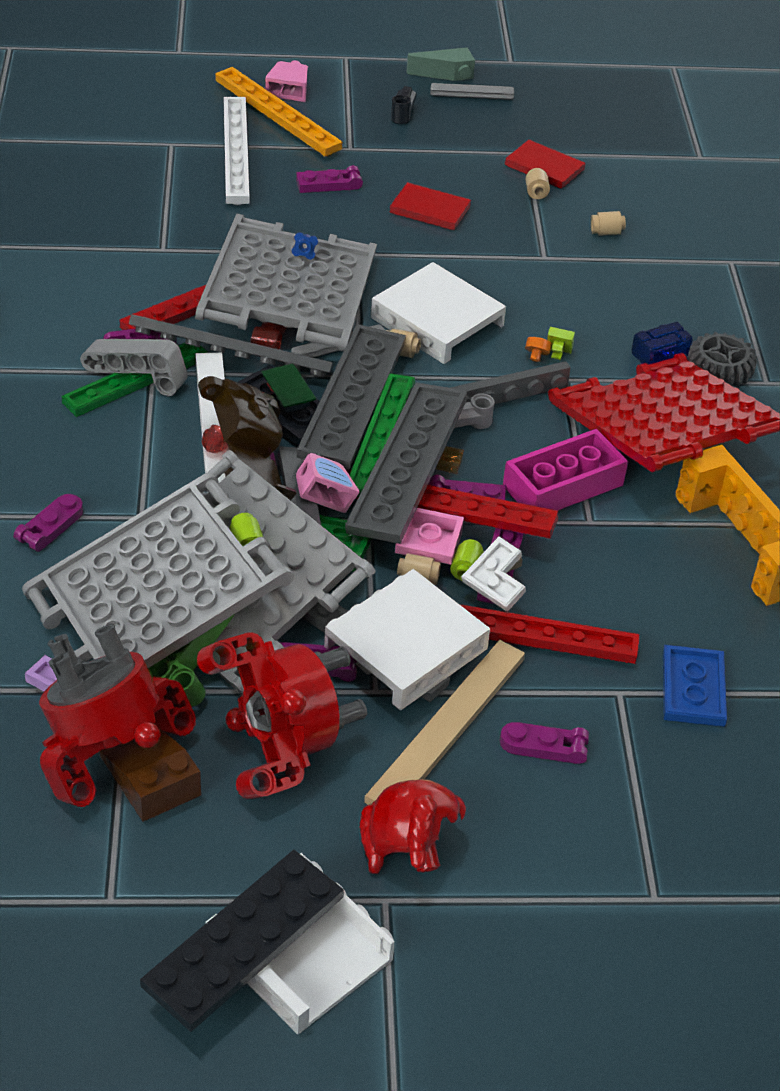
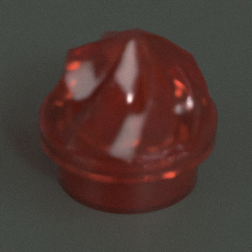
[202,425,228,453]

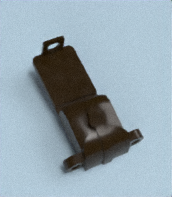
[198,376,297,501]

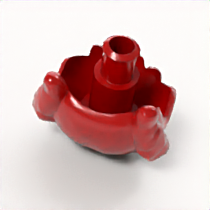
[360,779,466,874]

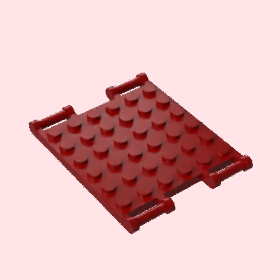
[548,353,780,472]

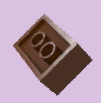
[99,728,201,822]

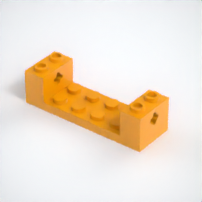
[675,445,780,606]

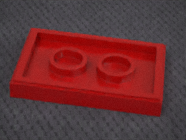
[505,140,585,189]
[390,182,471,230]

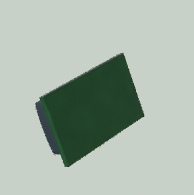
[261,363,316,412]

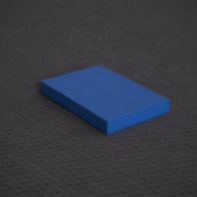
[663,645,727,727]

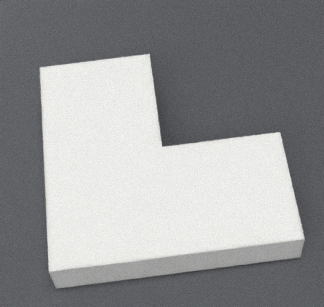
[461,537,526,612]

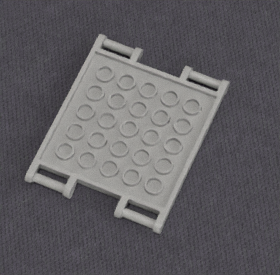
[195,214,377,351]
[201,450,376,695]
[22,472,294,668]

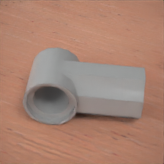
[454,393,495,429]

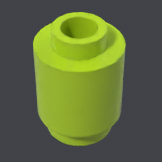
[230,513,263,546]
[450,539,484,581]

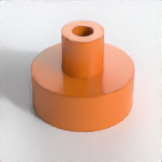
[525,337,552,362]

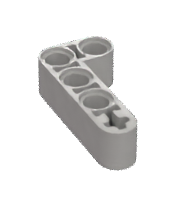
[80,339,188,396]

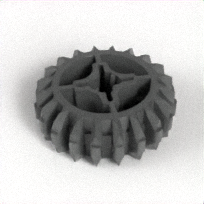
[687,332,757,387]

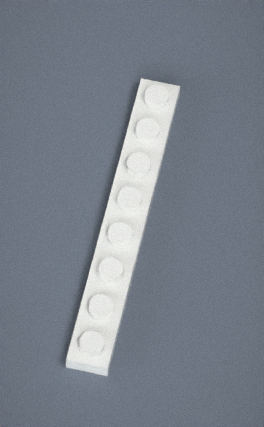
[224,97,249,205]

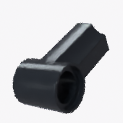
[391,86,417,124]

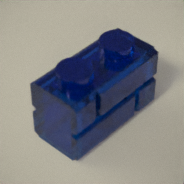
[631,321,693,365]

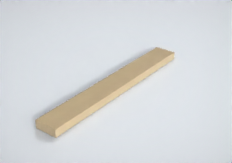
[364,640,525,805]

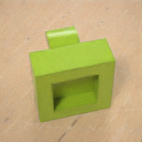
[547,327,575,360]

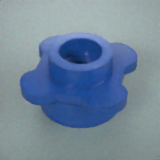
[292,232,318,260]

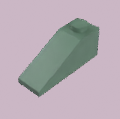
[406,47,475,81]

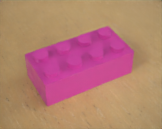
[503,429,628,511]

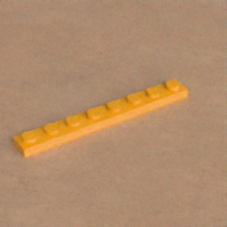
[215,67,343,157]

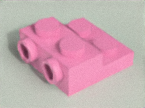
[395,508,464,565]

